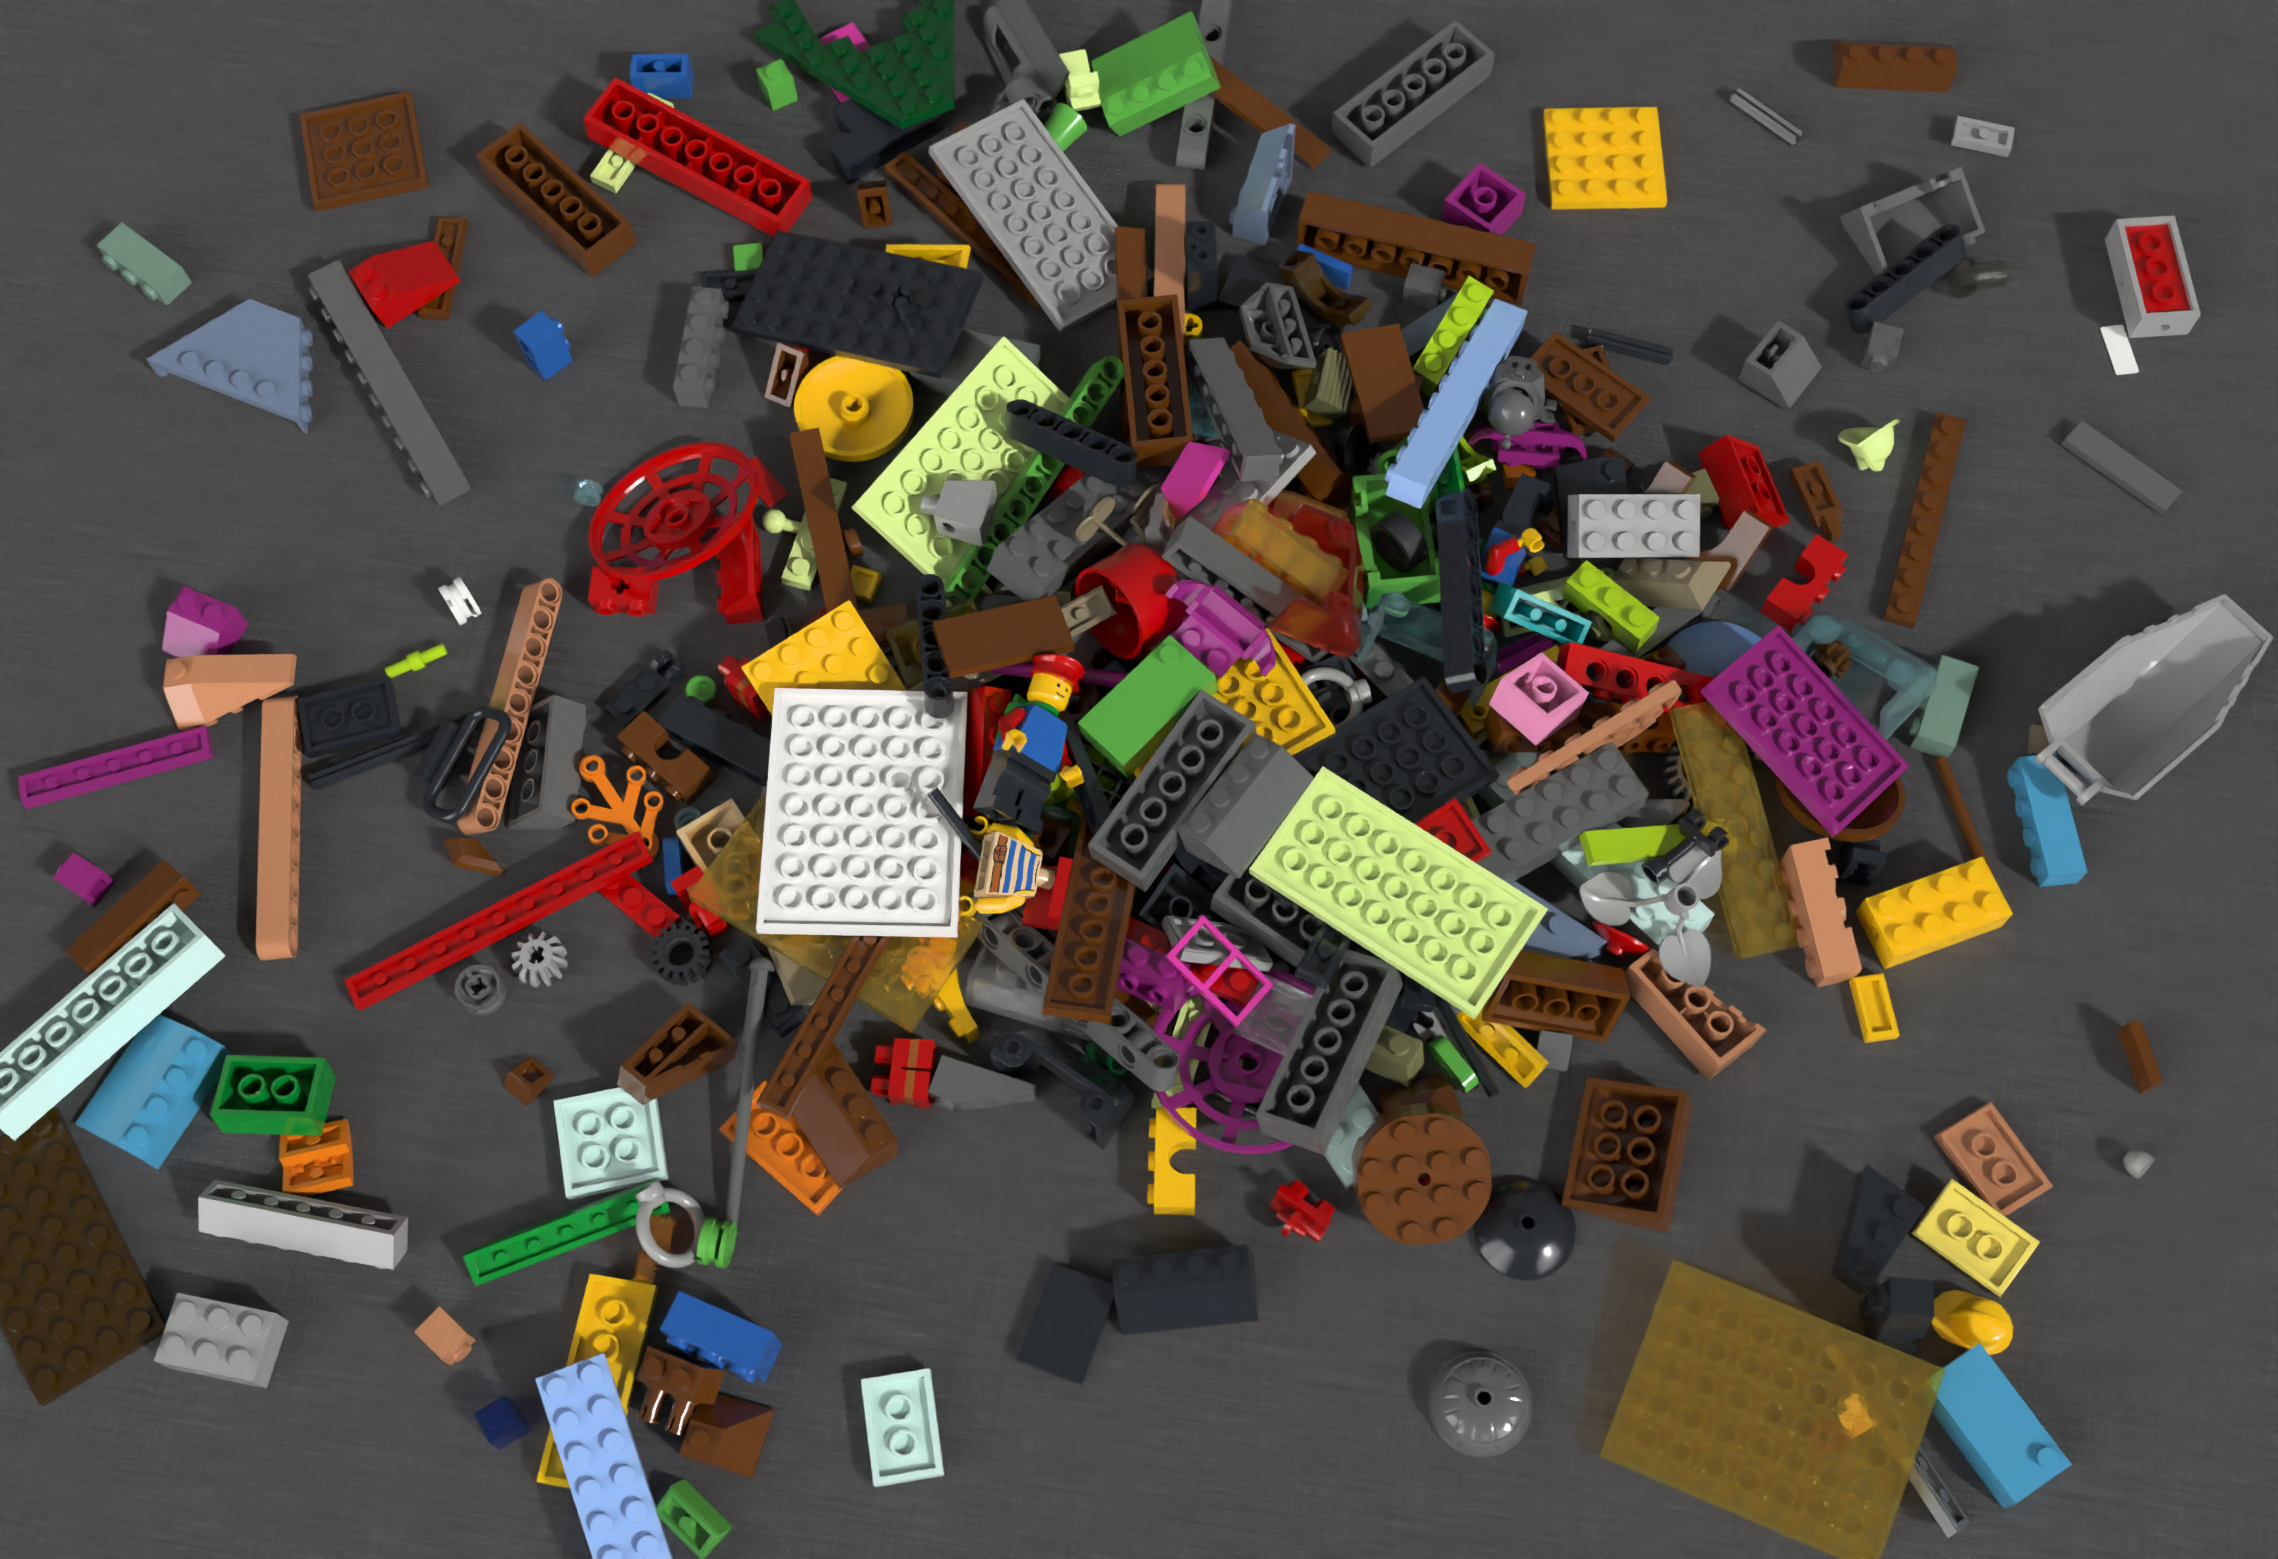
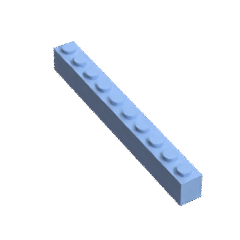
[1385,298,1528,509]

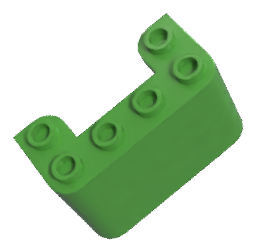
[1350,473,1441,609]

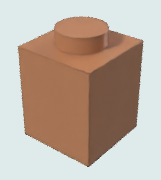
[414,1306,476,1366]

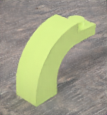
[1059,49,1101,111]

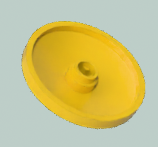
[794,356,914,462]

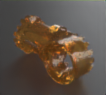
[632,1215,678,1284]

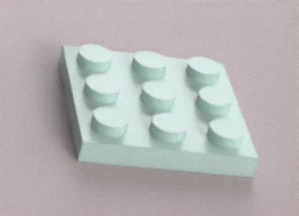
[554,1087,669,1200]

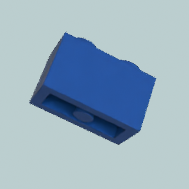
[630,54,694,98]
[514,310,573,381]

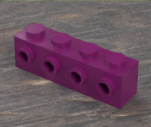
[1056,938,1190,1012]

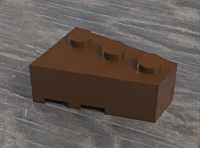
[617,1002,739,1105]

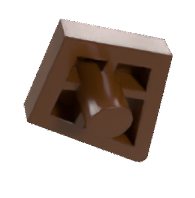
[444,838,504,877]

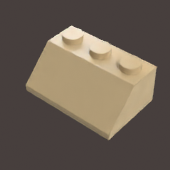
[676,798,763,920]

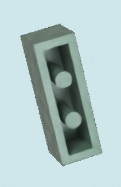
[97,223,192,306]
[1908,655,1979,758]

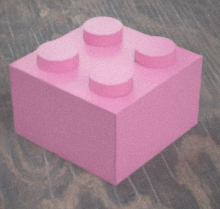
[1489,652,1589,745]

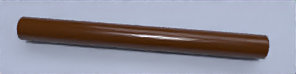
[1934,756,1993,873]

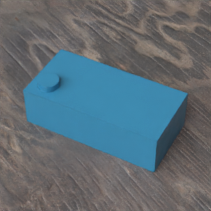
[1914,1343,2072,1509]

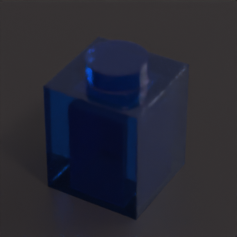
[474,1394,531,1450]

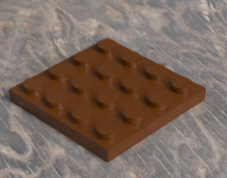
[299,91,430,212]

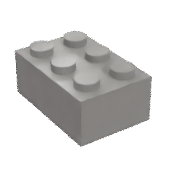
[154,1293,289,1389]

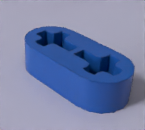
[663,836,685,895]

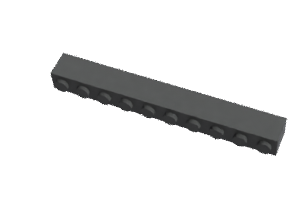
[307,260,472,506]

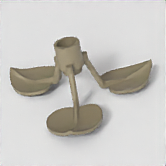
[1075,483,1163,560]

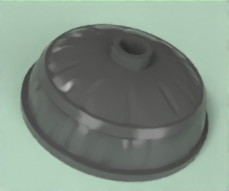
[1428,1351,1533,1458]

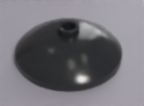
[1473,1179,1576,1281]

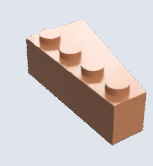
[1775,837,1862,987]
[1624,949,1767,1081]

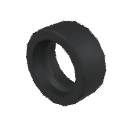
[1370,511,1428,573]

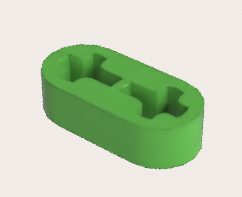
[1426,1034,1479,1094]

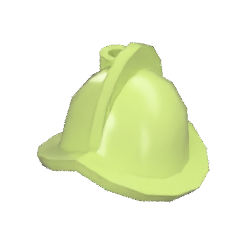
[1838,419,1900,471]

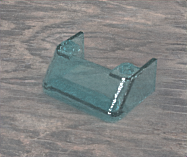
[1357,592,1497,707]
[1792,615,1937,740]

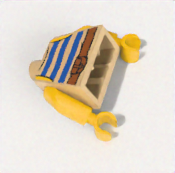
[959,816,1055,917]

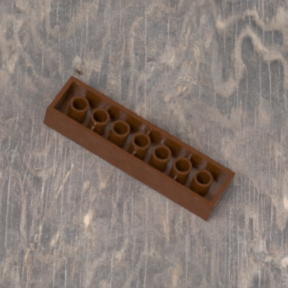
[1297,191,1536,306]

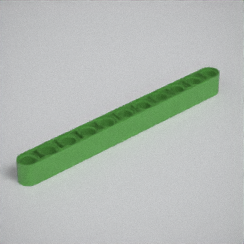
[944,356,1124,619]

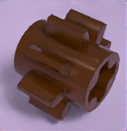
[1811,640,1853,678]

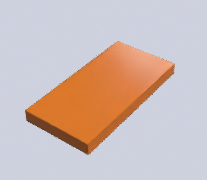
[719,1080,845,1217]

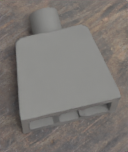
[921,480,998,547]

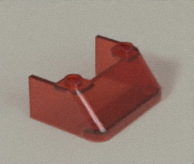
[1270,503,1365,657]

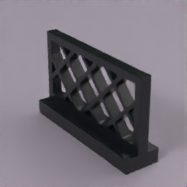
[1058,710,1134,837]

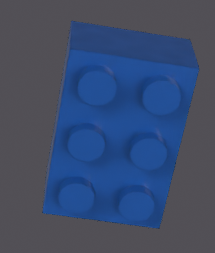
[660,1291,783,1384]

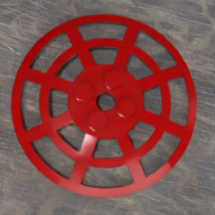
[588,442,759,582]

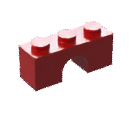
[1760,534,1848,633]

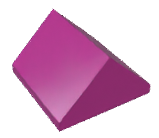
[1161,441,1231,520]

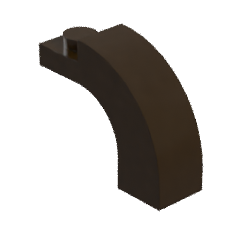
[1276,250,1373,331]

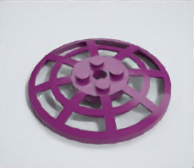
[1153,968,1315,1154]

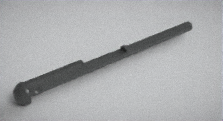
[724,957,775,1223]

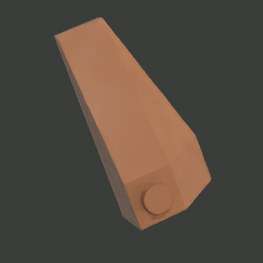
[163,654,297,731]

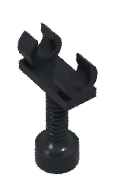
[1641,808,1730,885]

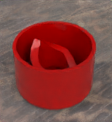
[1075,543,1188,659]

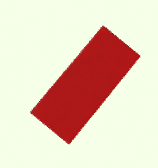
[737,456,789,508]

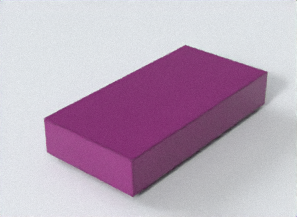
[1486,632,1554,674]

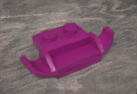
[1467,421,1587,470]
[1165,580,1276,678]

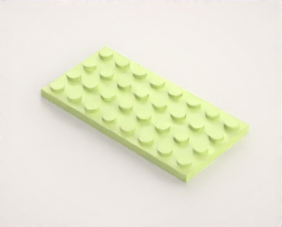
[851,336,1079,583]
[1249,767,1548,1019]

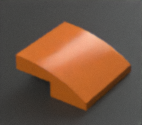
[279,1119,354,1197]

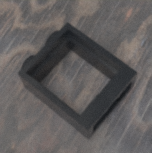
[1185,221,1218,311]

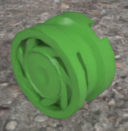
[697,1216,737,1269]

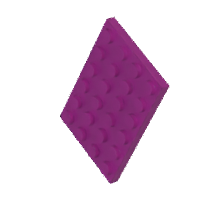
[1700,624,1910,837]

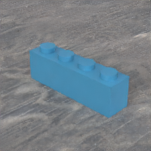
[2007,753,2087,887]

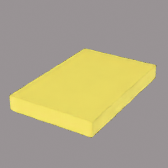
[1910,1179,2040,1298]

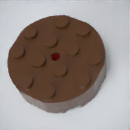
[1351,1102,1492,1246]

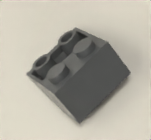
[1738,320,1822,411]

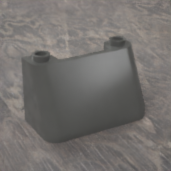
[1839,166,1985,276]

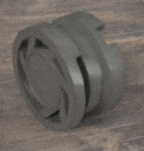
[455,964,506,1016]

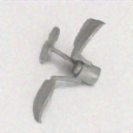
[1579,846,1722,987]

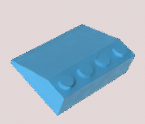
[75,1014,234,1170]

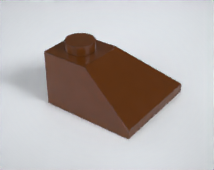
[679,1394,775,1479]

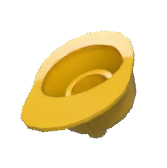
[1931,1290,2013,1355]

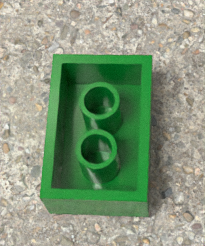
[210,1055,336,1136]

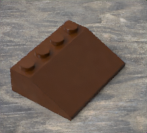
[1561,1077,1693,1233]

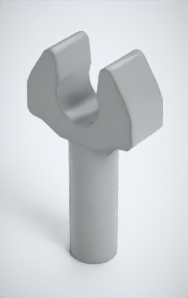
[1412,1009,1463,1053]

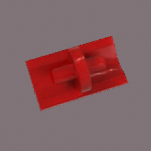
[1269,1179,1335,1243]

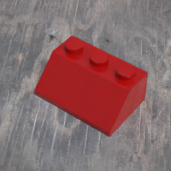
[1698,434,1790,531]
[716,514,764,625]

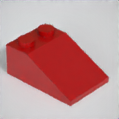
[348,241,461,329]

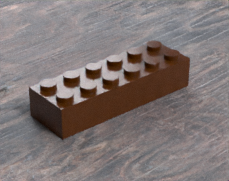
[476,122,637,277]
[1117,294,1193,468]
[1230,340,1353,507]

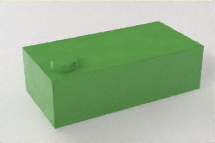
[1078,635,1218,778]

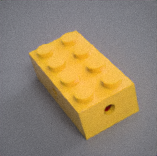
[1856,856,2013,969]

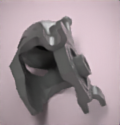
[1477,356,1557,449]

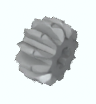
[511,931,568,988]

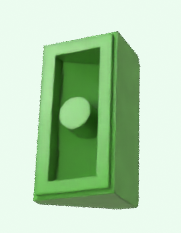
[656,1480,732,1559]

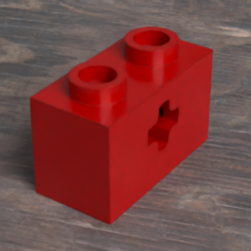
[588,566,659,617]

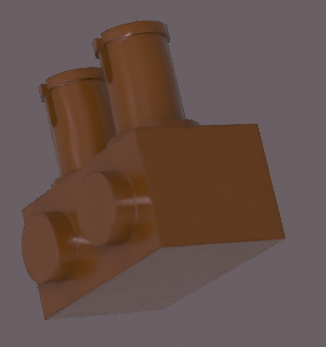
[636,1346,725,1436]

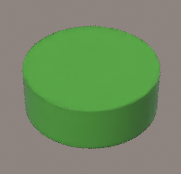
[685,675,718,707]

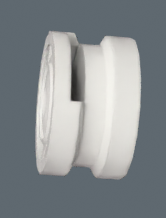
[438,576,482,626]

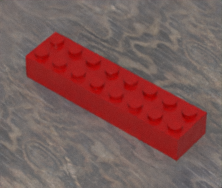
[583,77,812,237]

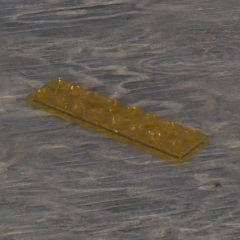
[1669,701,1800,961]

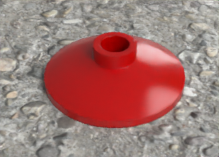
[1591,921,1651,958]

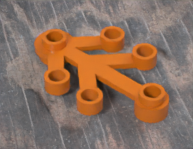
[571,755,663,858]

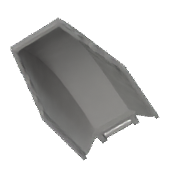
[2034,594,2273,806]

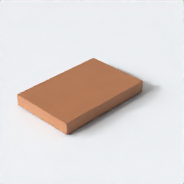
[1934,1101,2053,1217]

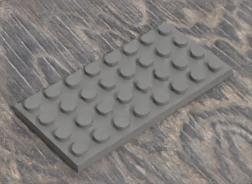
[928,99,1154,333]

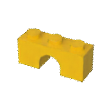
[1147,1107,1196,1215]

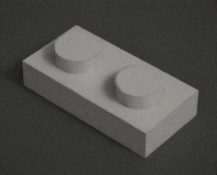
[1951,116,2015,157]
[1145,492,1176,554]

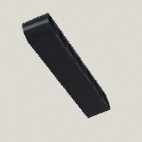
[1436,488,1487,693]

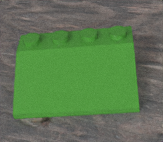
[1091,11,1221,137]

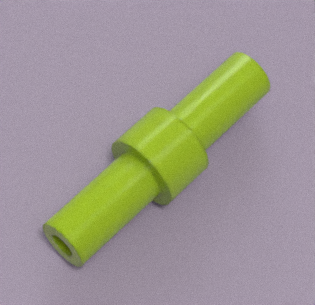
[385,643,448,678]

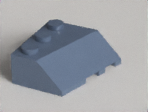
[1229,123,1296,245]

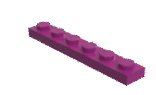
[18,726,214,809]

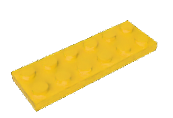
[536,1274,658,1489]

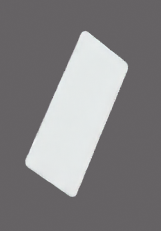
[2100,324,2139,375]

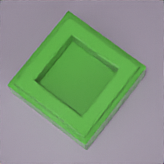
[733,242,764,271]

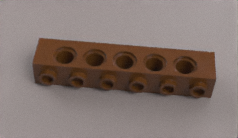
[1483,702,1680,753]

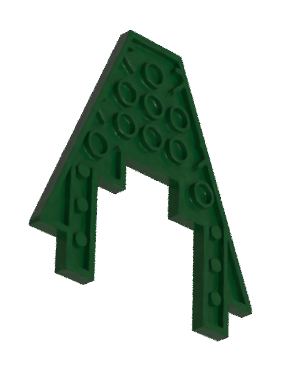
[753,0,955,129]

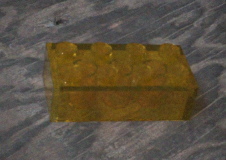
[1211,499,1350,606]

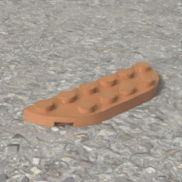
[1506,680,1681,796]

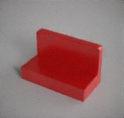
[1022,857,1072,931]

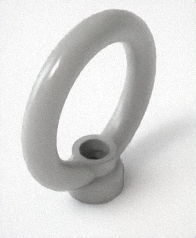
[1300,667,1372,729]
[635,1180,706,1268]

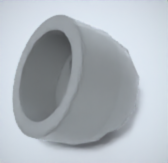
[2123,1149,2155,1179]

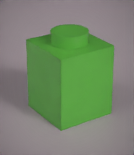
[756,59,798,111]

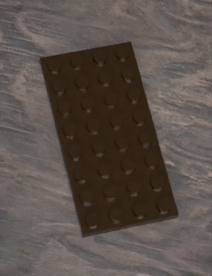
[0,1106,167,1406]

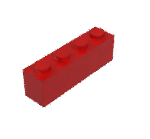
[963,686,1011,820]

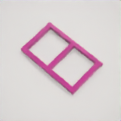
[1164,914,1274,1027]

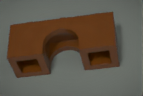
[617,711,715,806]

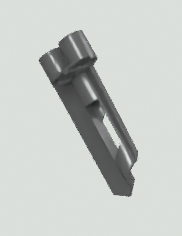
[983,0,1070,119]

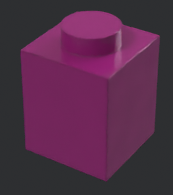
[53,852,115,908]

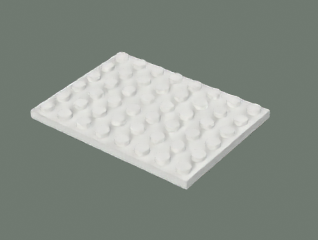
[756,688,968,937]

